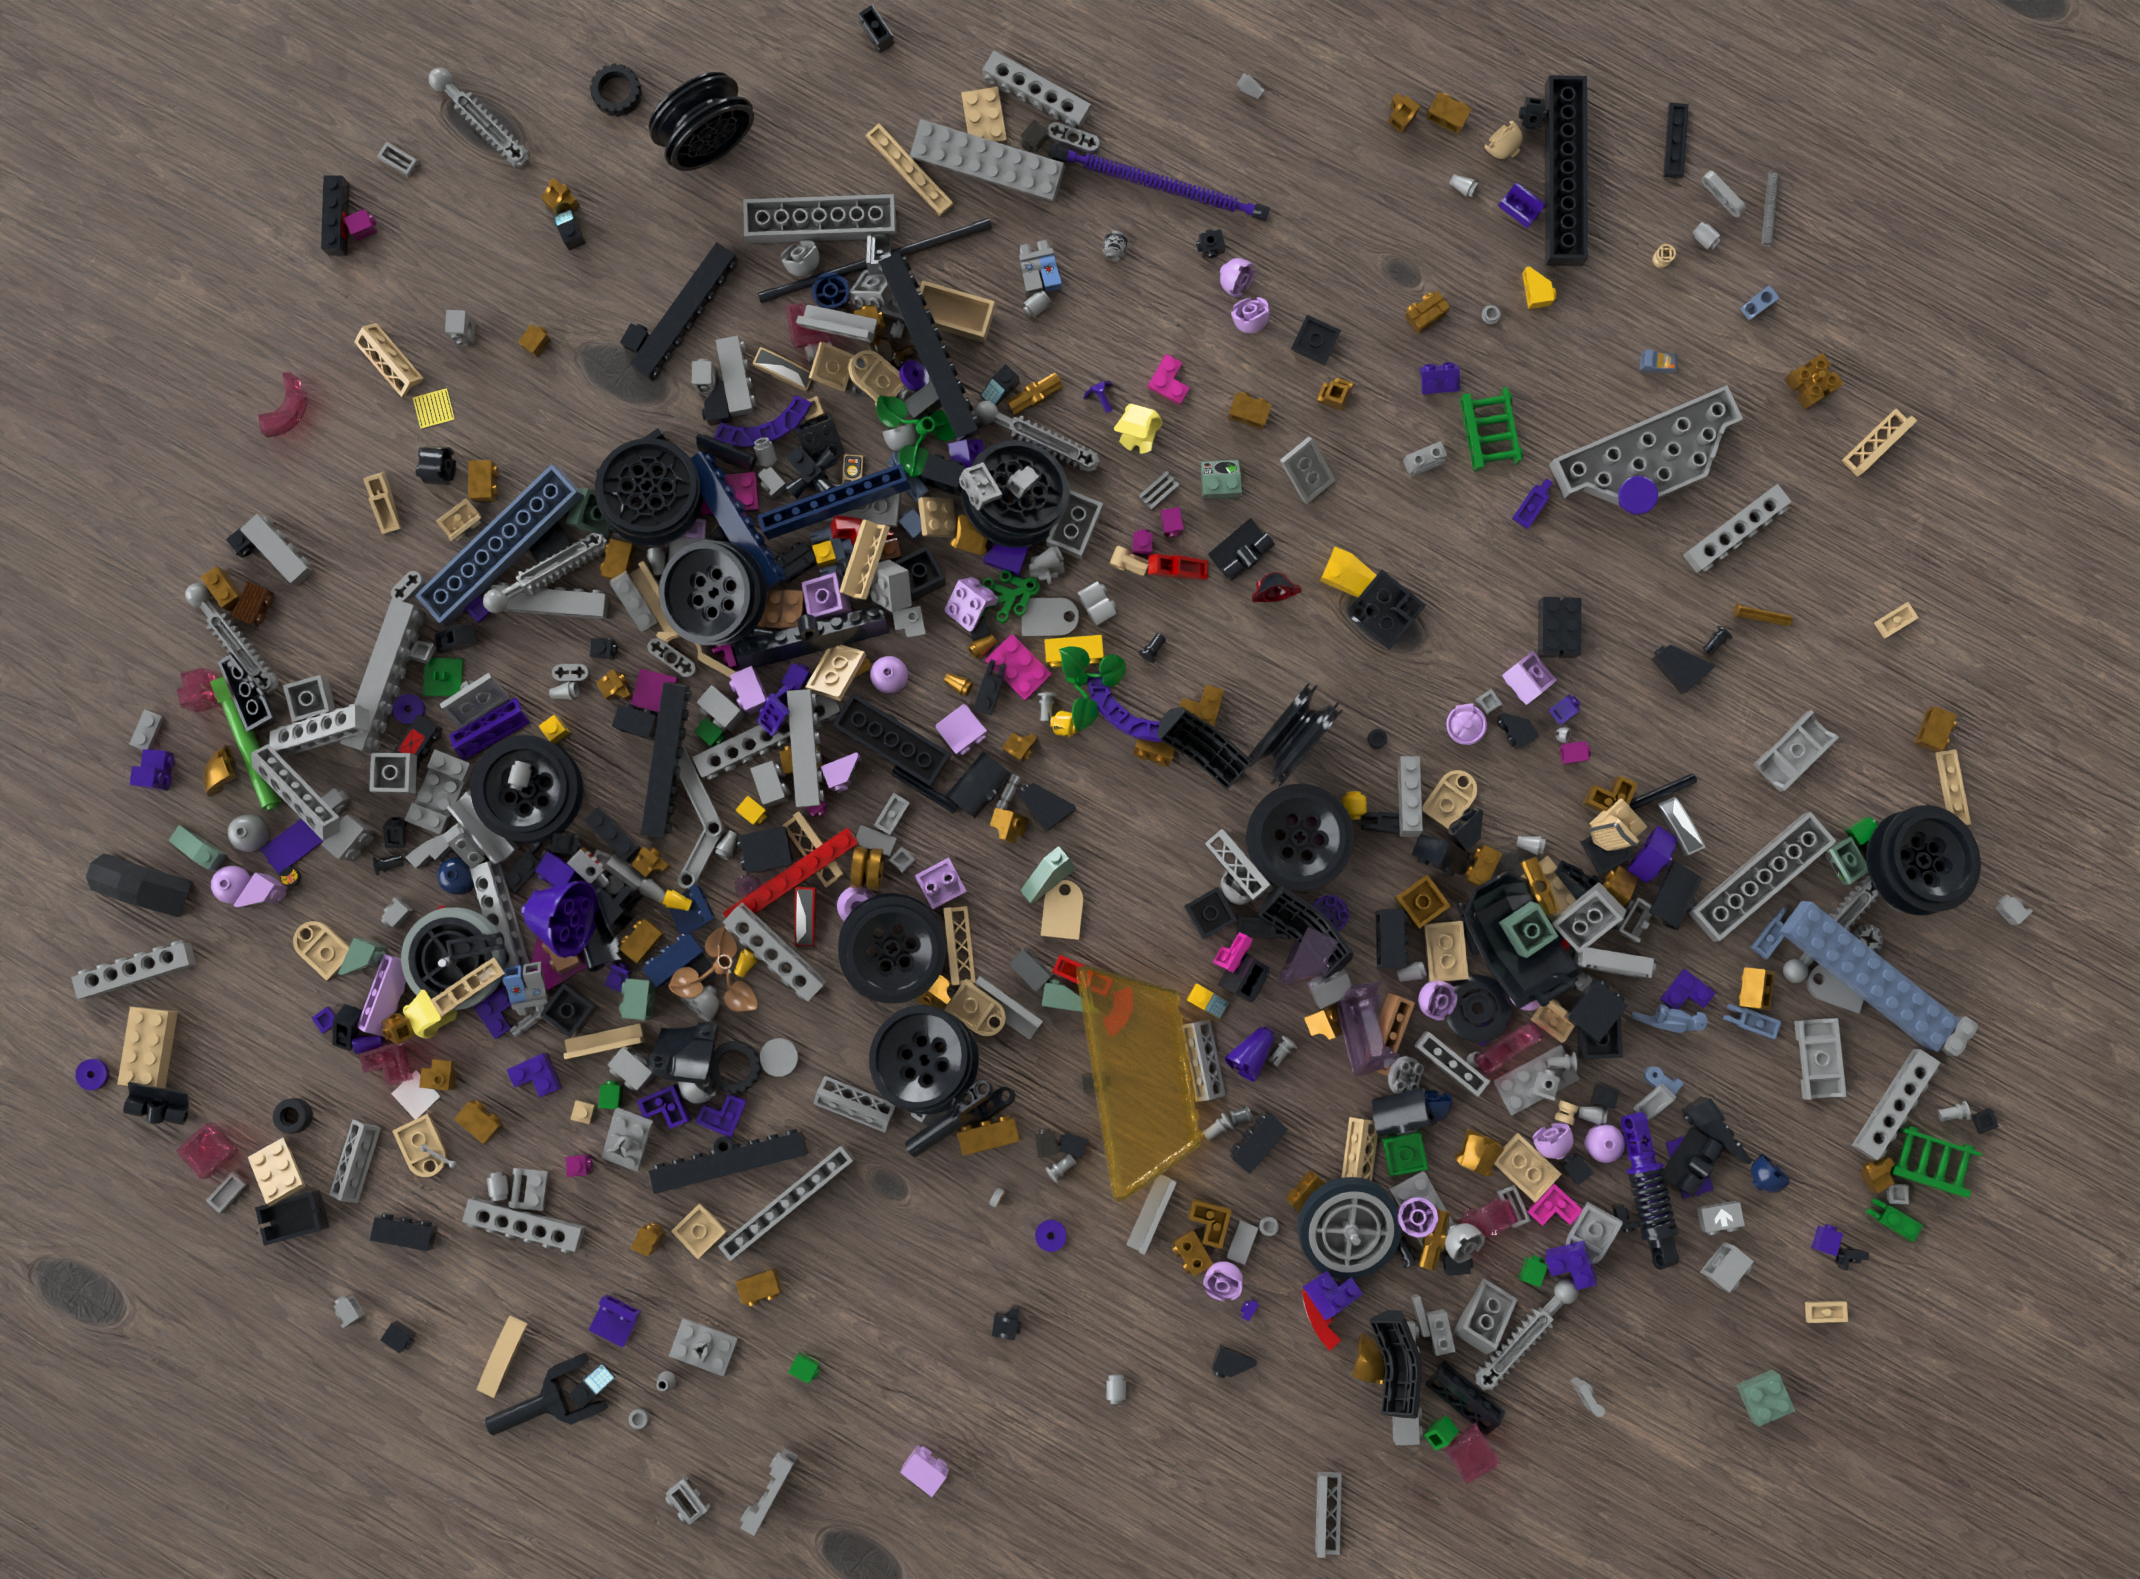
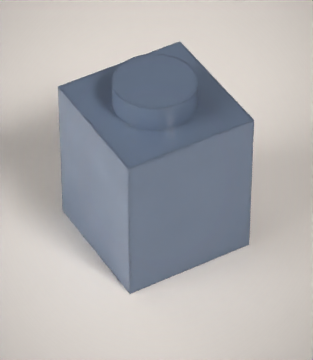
[899,509,923,541]

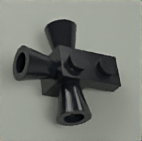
[785,445,840,500]

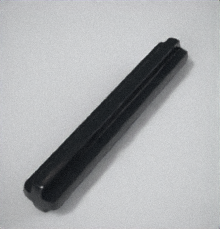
[890,766,958,813]
[1629,773,1697,810]

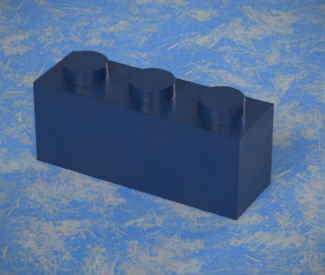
[642,933,706,988]

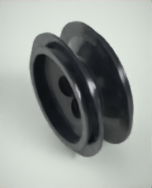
[470,735,584,843]
[1246,784,1354,891]
[1866,805,1981,916]
[838,893,946,1004]

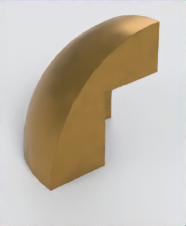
[203,745,237,797]
[1351,1333,1385,1385]

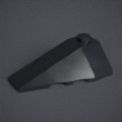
[218,654,276,732]
[1554,860,1626,908]
[1682,1096,1752,1164]

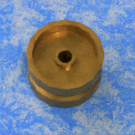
[851,846,884,891]

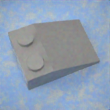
[1453,1278,1517,1354]

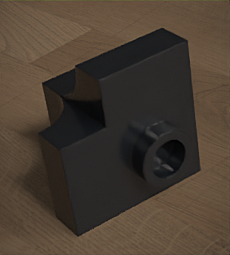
[992,1306,1021,1341]

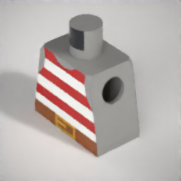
[567,847,611,888]

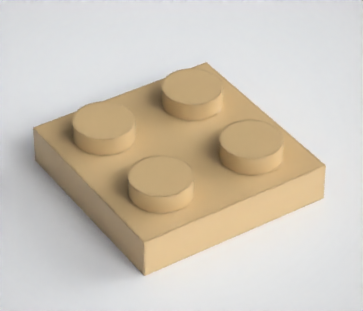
[809,342,855,392]
[918,497,956,538]
[671,1203,727,1259]

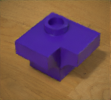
[948,439,984,469]

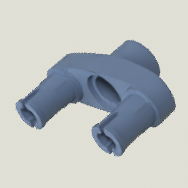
[809,525,854,576]

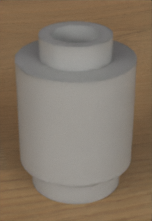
[1692,222,1721,250]
[1023,290,1051,318]
[754,438,777,467]
[507,761,532,791]
[487,1172,509,1201]
[1106,1375,1126,1404]

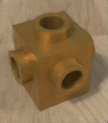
[381,1013,415,1045]

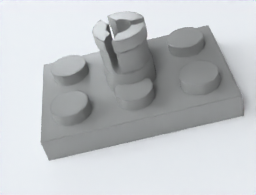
[1279,436,1336,504]
[440,673,510,728]
[601,1107,653,1172]
[669,1318,738,1377]

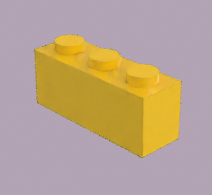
[1044,635,1104,667]

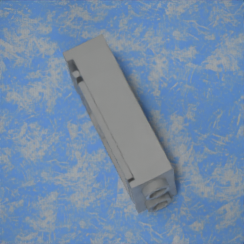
[1574,947,1656,978]

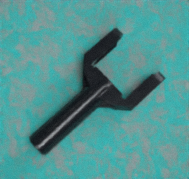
[905,1080,1016,1157]
[485,1352,608,1436]

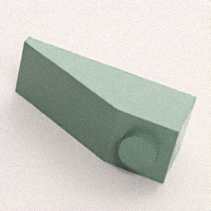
[168,825,228,871]
[1020,846,1076,905]
[1042,980,1100,1014]

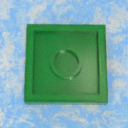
[1382,1130,1428,1177]

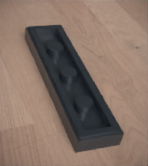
[1663,103,1689,178]

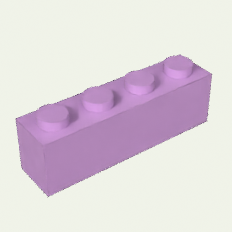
[357,954,406,1037]

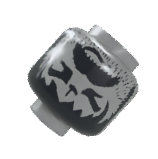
[1102,231,1128,261]

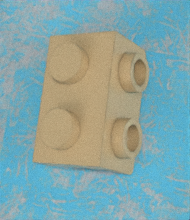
[436,497,481,541]
[1530,999,1575,1043]

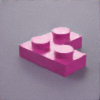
[1147,354,1190,405]
[1213,932,1253,973]
[1527,1183,1582,1226]

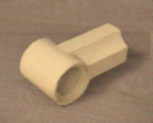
[1109,546,1149,577]

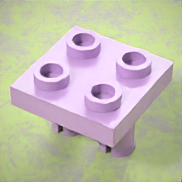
[915,858,967,910]

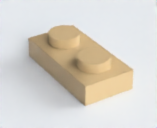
[1874,602,1919,638]
[1805,1301,1848,1323]

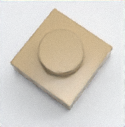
[805,396,825,421]
[570,1100,596,1124]

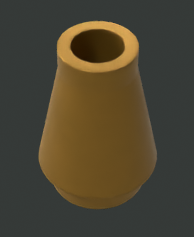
[968,634,997,659]
[944,673,973,696]

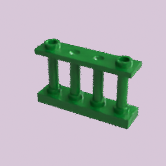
[1459,387,1523,472]
[1890,1126,1982,1198]

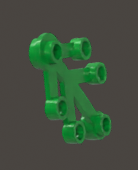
[981,571,1040,624]

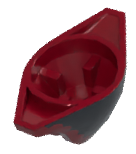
[1252,572,1302,602]

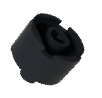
[415,446,456,485]

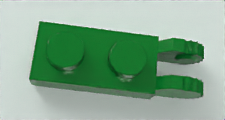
[1866,1198,1923,1242]

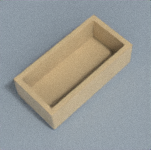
[919,280,996,343]
[117,1007,178,1089]

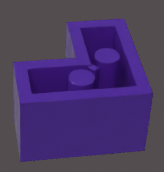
[129,749,175,791]
[1628,826,1677,883]
[535,851,582,887]
[507,1053,563,1097]
[637,1084,692,1129]
[1545,1240,1597,1290]
[1303,1271,1363,1320]

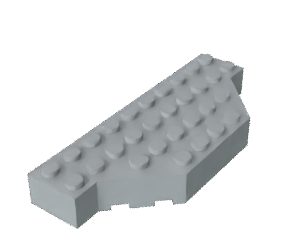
[1549,385,1743,506]

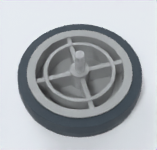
[1297,1177,1402,1279]

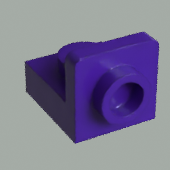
[1548,694,1581,725]
[604,962,633,993]

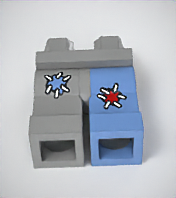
[1019,240,1062,296]
[503,962,548,1016]

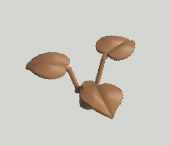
[669,926,757,1012]

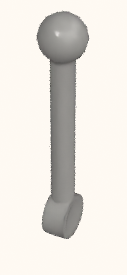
[420,1144,457,1169]

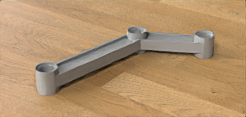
[678,740,725,889]

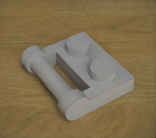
[508,1168,549,1211]
[1570,1377,1605,1417]

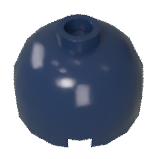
[812,272,850,311]
[437,857,474,895]
[1425,1090,1452,1124]
[1751,1153,1791,1193]

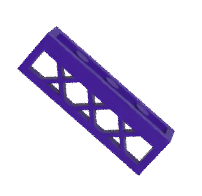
[449,698,530,761]

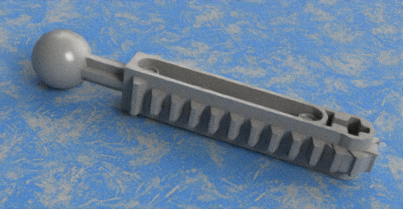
[429,68,530,168]
[974,401,1100,474]
[483,532,607,613]
[185,583,279,695]
[1783,875,1881,984]
[1475,1279,1579,1390]

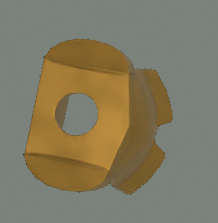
[948,515,988,556]
[1454,1129,1504,1176]

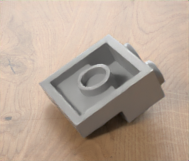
[849,270,893,308]

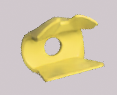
[1114,404,1163,454]
[403,990,457,1039]

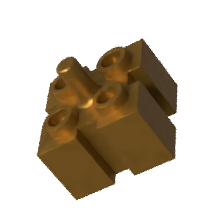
[1784,353,1844,410]

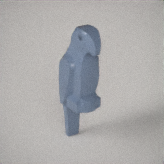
[1632,1004,1708,1033]

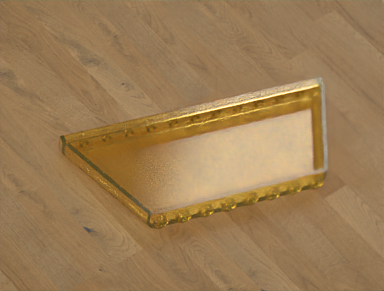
[1076,966,1203,1202]

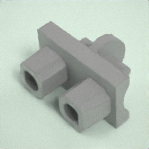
[1029,556,1065,584]

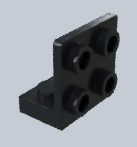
[796,413,845,463]

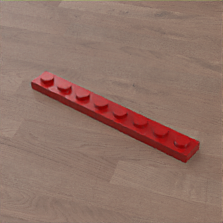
[723,827,859,924]

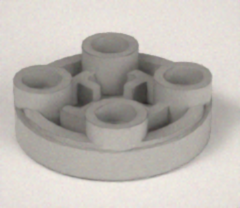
[1388,1056,1424,1094]

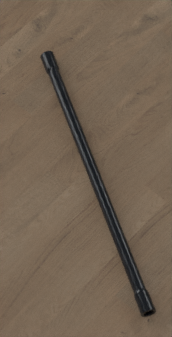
[758,218,992,303]

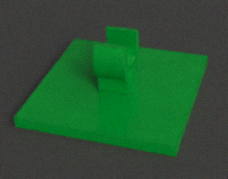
[423,658,463,696]

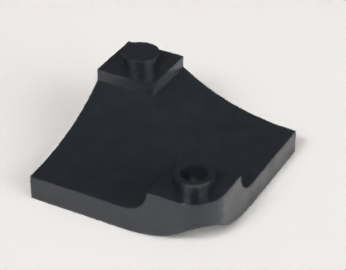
[1349,569,1426,650]
[648,1022,719,1085]

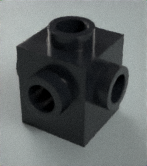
[1518,97,1547,129]
[1196,229,1225,259]

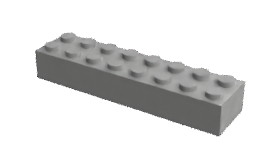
[910,119,1065,203]
[743,194,897,244]
[340,598,425,754]
[1688,812,1837,942]

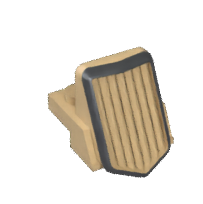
[1589,798,1647,851]

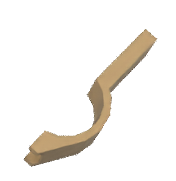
[656,632,736,678]

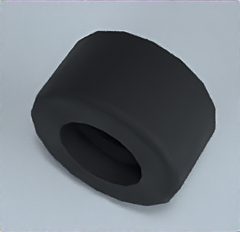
[272,1098,313,1134]

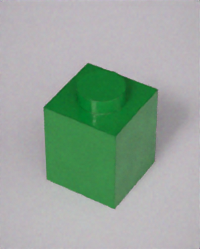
[693,717,726,747]
[1844,816,1878,846]
[598,1080,624,1109]
[1518,1254,1548,1287]
[788,1352,821,1384]
[1423,1415,1459,1451]

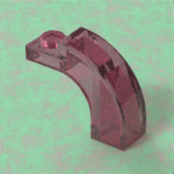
[258,372,307,438]
[1474,1021,1544,1076]

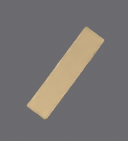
[430,957,505,1016]
[476,1316,527,1398]

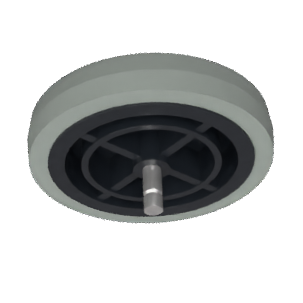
[401,907,506,1010]

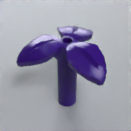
[1083,381,1113,413]

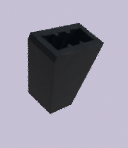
[1651,644,1715,694]
[1018,783,1077,832]

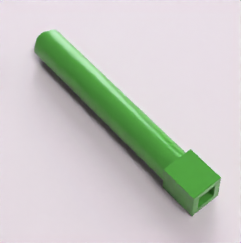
[210,676,281,811]

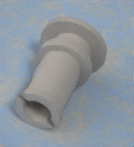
[1038,692,1056,721]
[1269,1036,1298,1067]
[1547,1052,1578,1071]
[1938,1101,1971,1122]
[1203,1113,1234,1141]
[1046,1154,1077,1183]

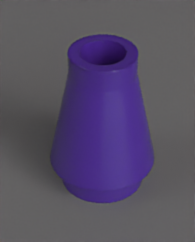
[352,1036,383,1055]

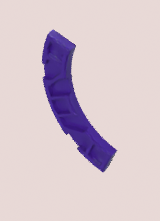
[714,395,813,447]
[1087,673,1163,742]

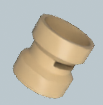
[1652,244,1676,269]
[1554,1100,1579,1125]

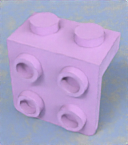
[945,577,999,631]
[936,704,988,756]

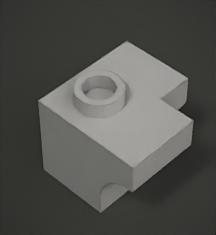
[892,606,926,639]

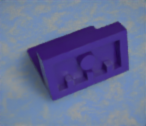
[757,682,796,737]
[589,1294,641,1347]

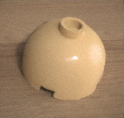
[1485,121,1523,159]

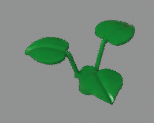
[876,395,955,478]
[1059,646,1126,731]

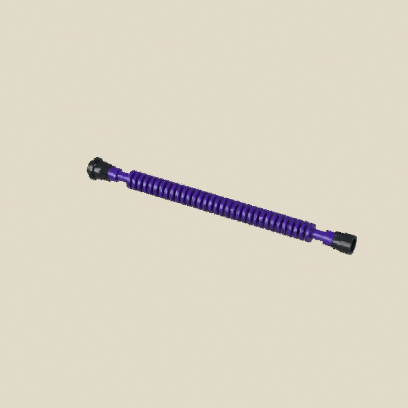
[1048,142,1270,222]

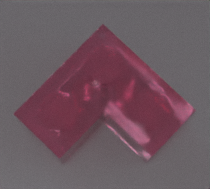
[785,302,831,349]
[177,668,218,712]
[359,1042,413,1086]
[1458,1198,1518,1238]

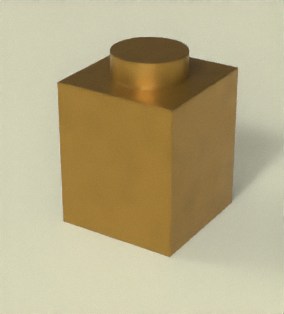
[518,324,551,358]

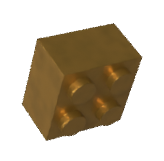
[1393,875,1450,929]

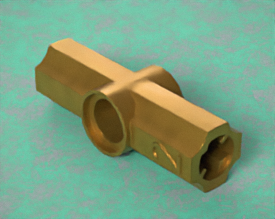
[1006,373,1063,416]
[1520,857,1560,916]
[1418,1209,1451,1271]

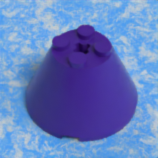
[521,881,599,958]

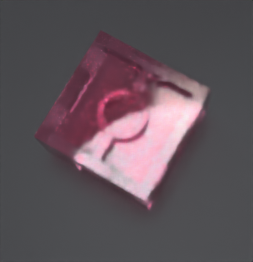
[176,1122,239,1180]
[1444,1423,1501,1484]

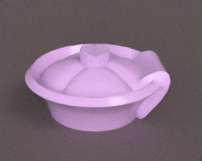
[1446,703,1487,745]
[837,887,875,921]

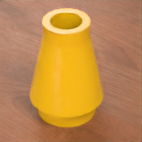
[662,889,692,911]
[734,947,758,977]

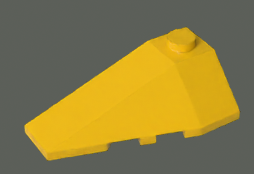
[1320,547,1376,597]

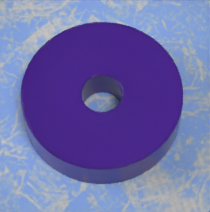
[899,360,929,391]
[393,694,425,725]
[75,1059,109,1090]
[1035,1219,1066,1252]

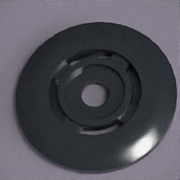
[1445,975,1512,1043]

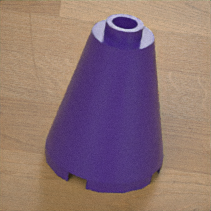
[1224,1027,1275,1082]

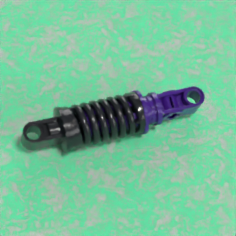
[1621,1112,1679,1270]

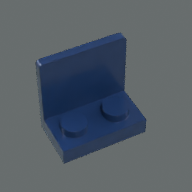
[668,884,717,935]

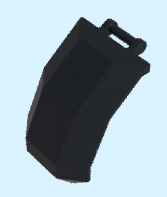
[1464,871,1582,1009]

